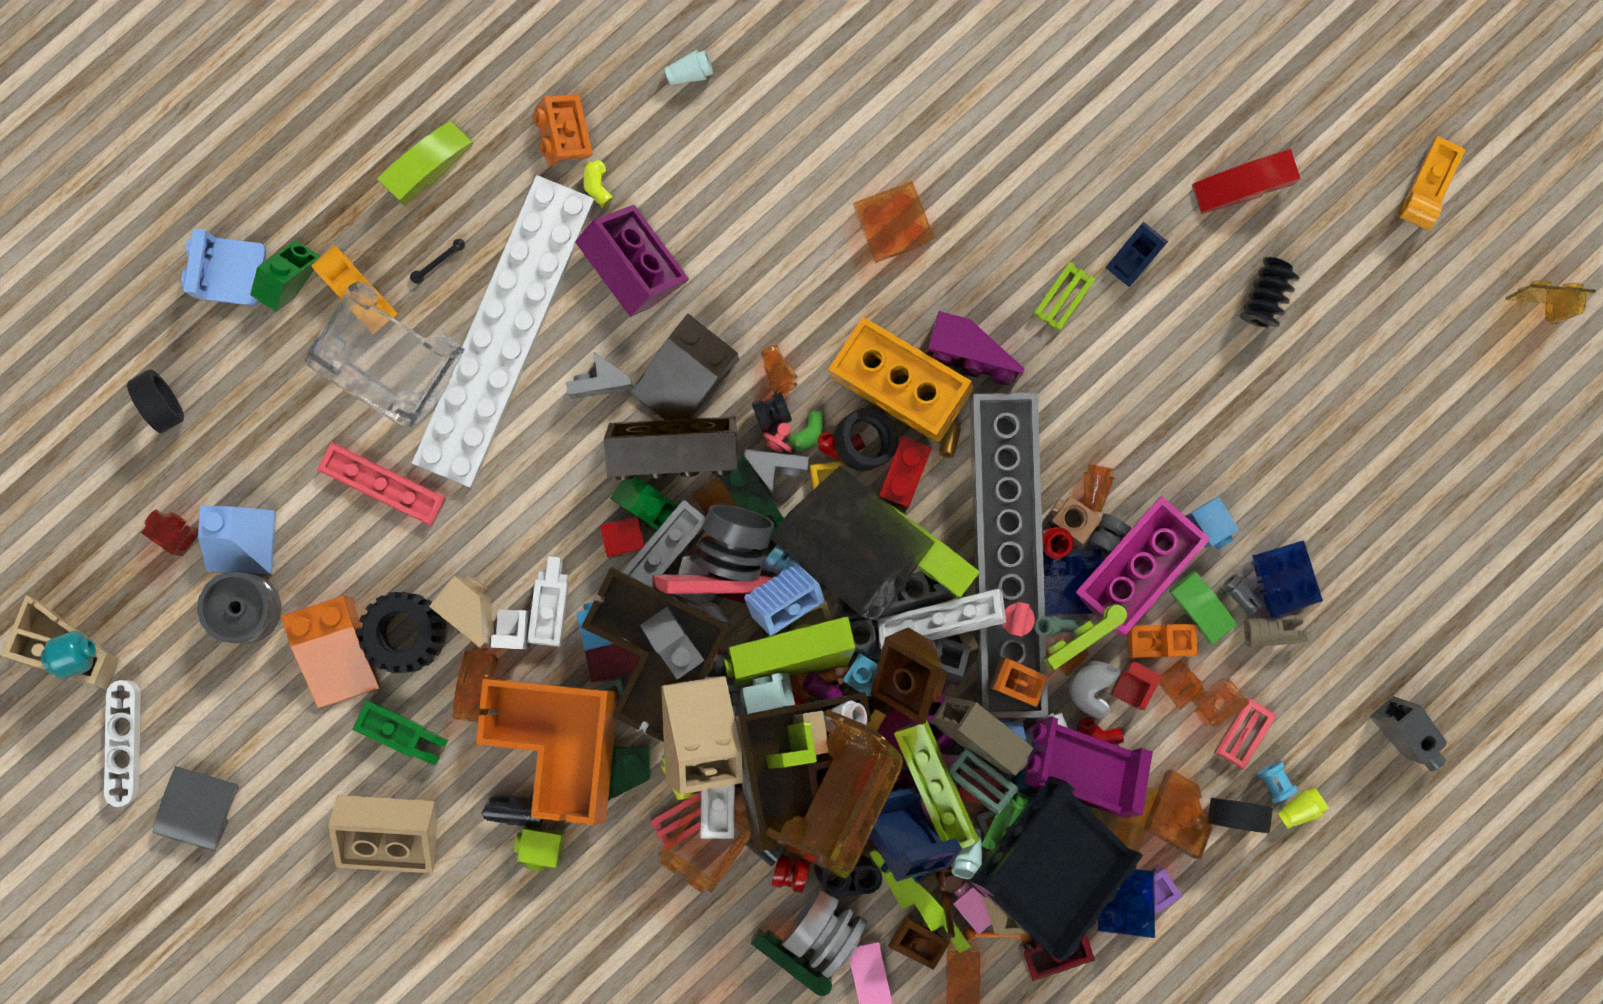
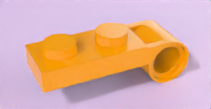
[1399,136,1466,231]
[311,244,399,335]

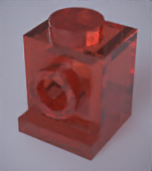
[141,509,199,557]

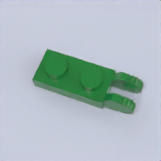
[352,700,448,765]

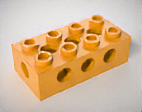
[828,317,973,444]

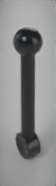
[410,238,465,284]

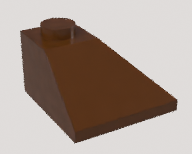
[870,627,942,725]

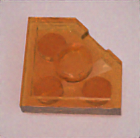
[1143,770,1212,859]

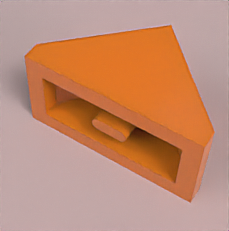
[989,658,1048,707]

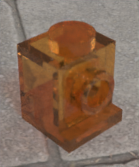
[1192,677,1249,727]

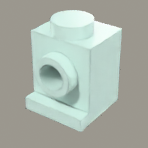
[740,673,795,714]

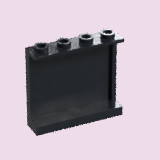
[970,776,1143,962]

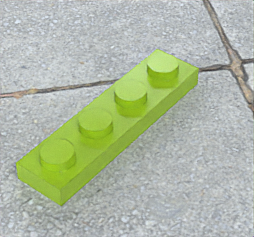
[894,720,979,848]

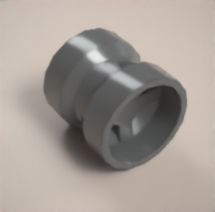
[1088,513,1132,554]

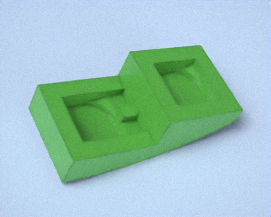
[1169,571,1237,644]

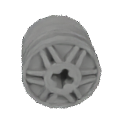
[782,887,867,978]

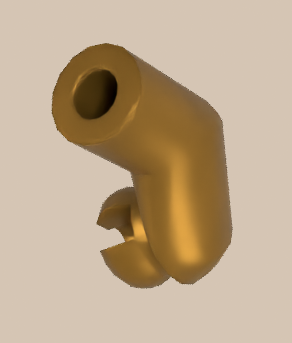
[939,420,960,458]

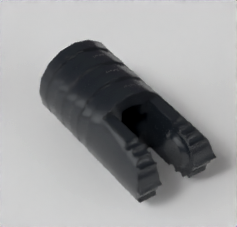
[481,796,543,828]

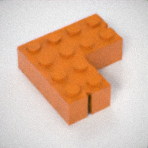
[476,679,619,825]

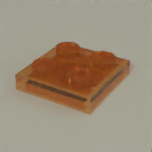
[853,181,935,263]

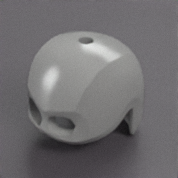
[1069,661,1120,719]

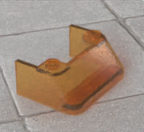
[766,709,903,878]

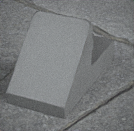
[566,352,634,399]
[744,449,809,494]
[640,606,704,679]

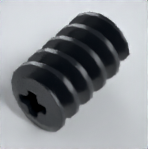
[1239,257,1300,328]

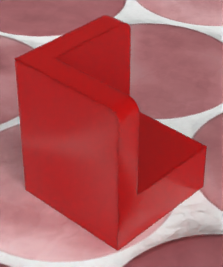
[600,517,644,558]
[1111,661,1162,710]

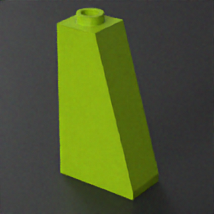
[723,617,855,687]

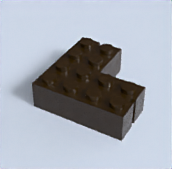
[581,567,731,742]
[735,692,878,851]

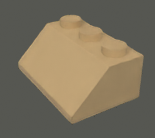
[328,795,437,873]

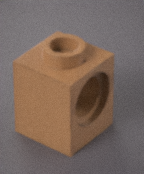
[1048,496,1102,546]

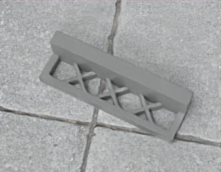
[600,500,706,601]

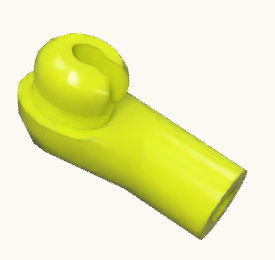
[584,160,613,208]

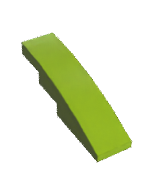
[854,494,980,598]
[868,846,971,954]

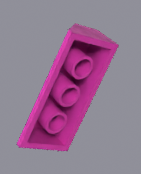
[1075,495,1210,636]

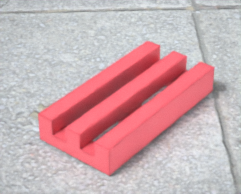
[1214,698,1277,770]
[650,791,701,849]

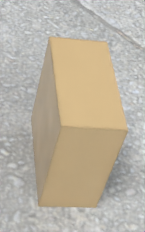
[793,711,829,755]

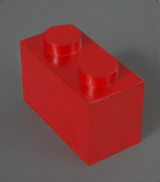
[878,436,932,511]

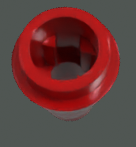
[1042,527,1073,559]

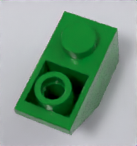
[250,240,320,312]
[610,477,678,530]

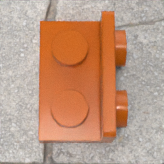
[533,94,593,166]

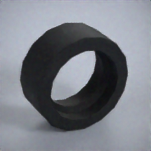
[127,370,184,433]
[834,408,898,471]
[1208,797,1273,833]

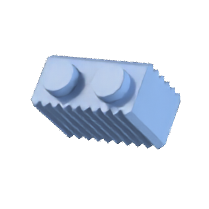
[744,563,825,636]

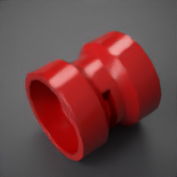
[771,855,810,894]

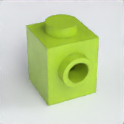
[514,827,566,871]

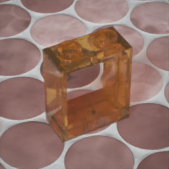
[658,792,751,893]

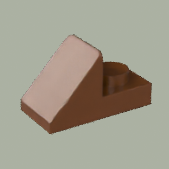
[888,914,950,970]

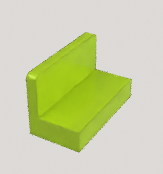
[766,721,817,769]

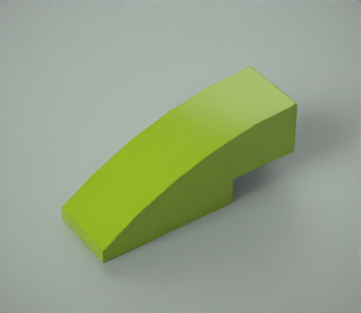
[377,121,473,206]

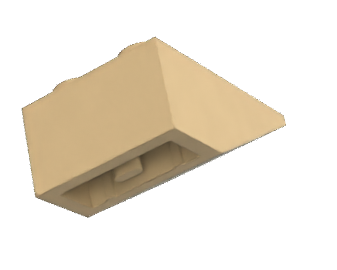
[661,676,743,794]

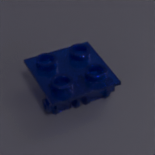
[1251,540,1323,617]
[1043,550,1104,614]
[1098,869,1155,938]

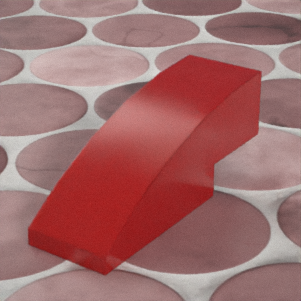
[1192,149,1301,214]

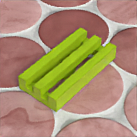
[1033,262,1096,332]

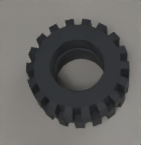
[357,592,446,673]

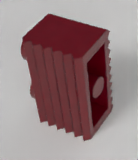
[1019,934,1095,982]

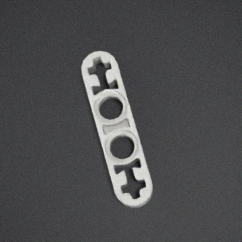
[104,680,141,807]

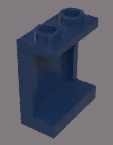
[858,787,962,882]

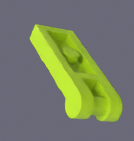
[1043,605,1127,670]

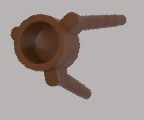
[935,865,986,938]

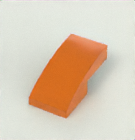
[1127,624,1198,658]

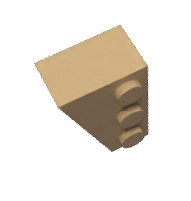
[1,595,119,690]

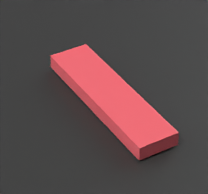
[317,442,447,526]
[652,574,773,594]

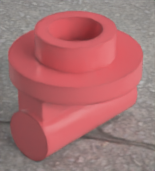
[762,423,792,454]
[1002,602,1035,637]

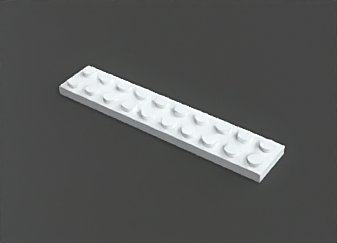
[412,175,596,489]

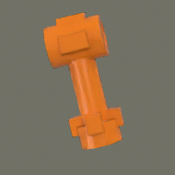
[791,665,849,701]

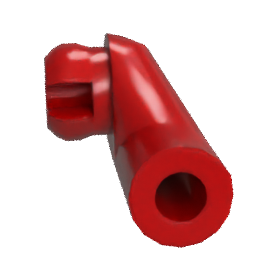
[817,432,866,460]
[1077,717,1124,745]

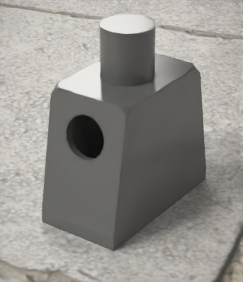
[1370,696,1447,771]

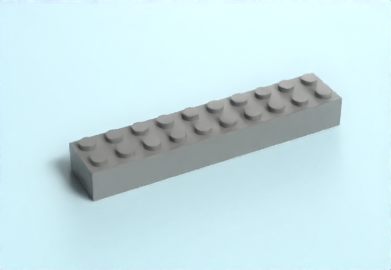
[970,393,1048,718]

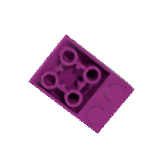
[926,311,1025,385]

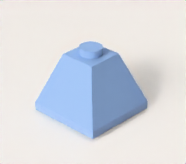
[198,506,276,574]

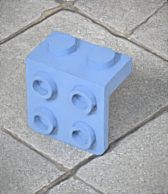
[181,229,267,306]

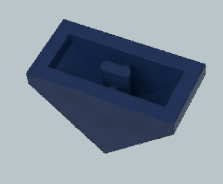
[1105,221,1168,287]

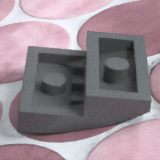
[152,766,239,852]

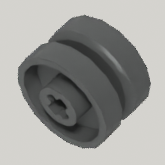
[197,572,282,643]

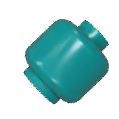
[41,631,97,679]

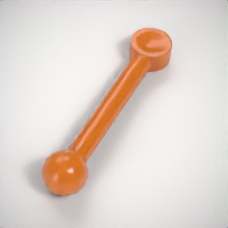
[963,927,1031,942]

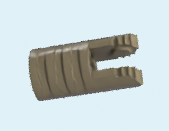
[1244,614,1309,647]

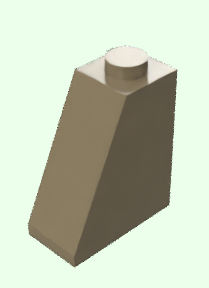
[929,696,1033,776]

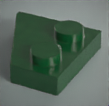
[608,747,650,801]

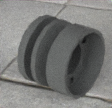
[695,504,774,581]

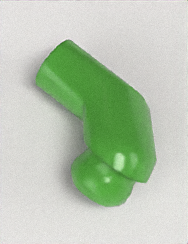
[788,411,825,452]

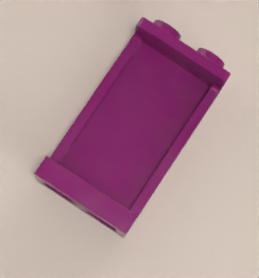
[1025,716,1153,818]

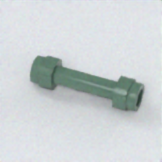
[1034,616,1090,636]

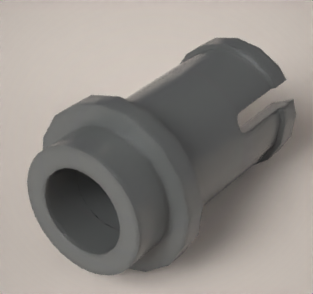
[1222,574,1264,615]

